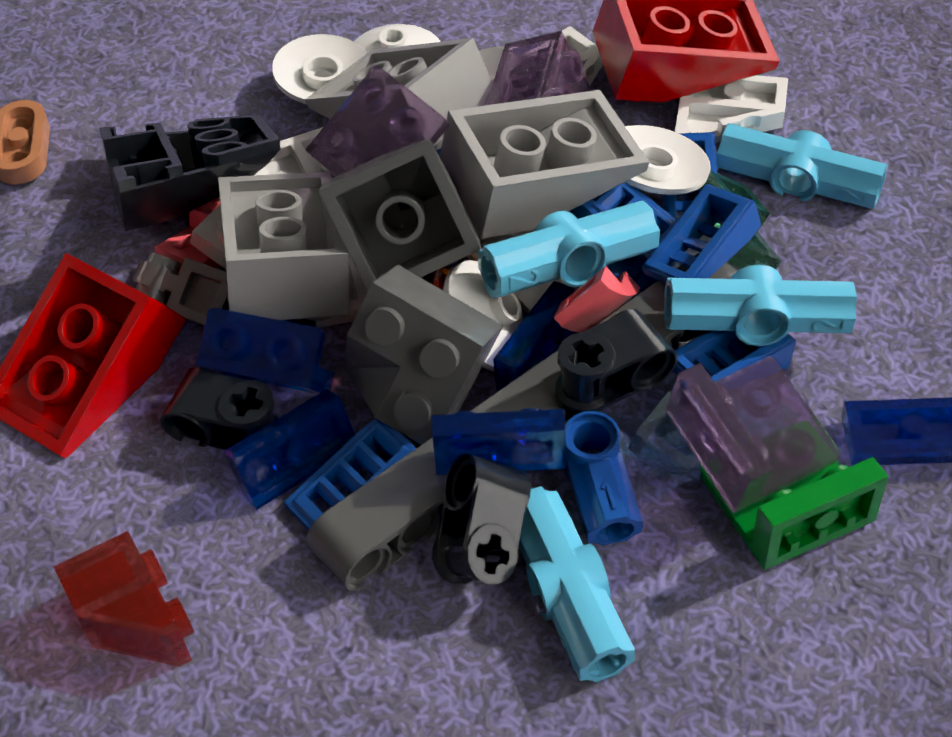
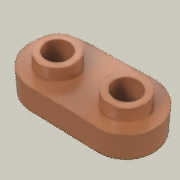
[0,100,50,185]

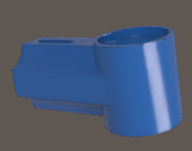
[563,411,643,546]

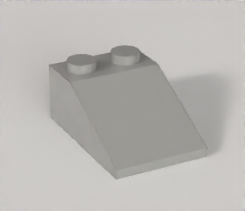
[305,38,498,150]
[439,90,649,239]
[218,172,350,325]

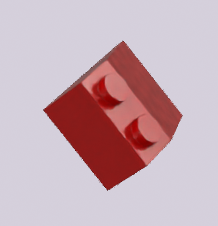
[592,0,780,102]
[0,253,186,458]

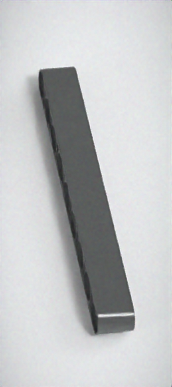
[306,252,737,592]

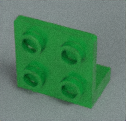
[700,423,889,570]

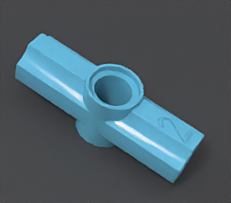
[716,123,888,209]
[478,200,660,299]
[664,264,857,346]
[518,486,635,682]

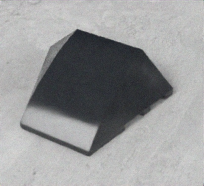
[99,114,281,231]

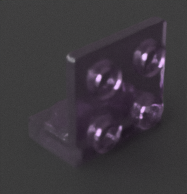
[486,30,596,105]
[305,66,449,176]
[665,357,841,513]

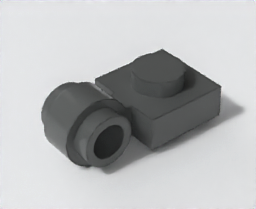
[132,251,229,332]

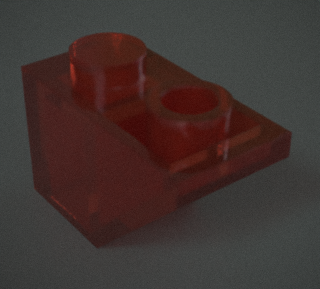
[54,531,194,667]

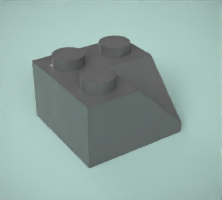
[318,138,481,291]
[345,265,503,445]

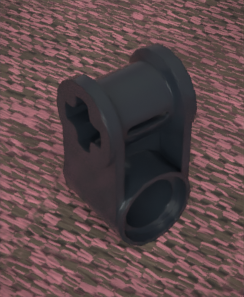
[555,309,678,415]
[160,367,285,457]
[432,453,531,584]

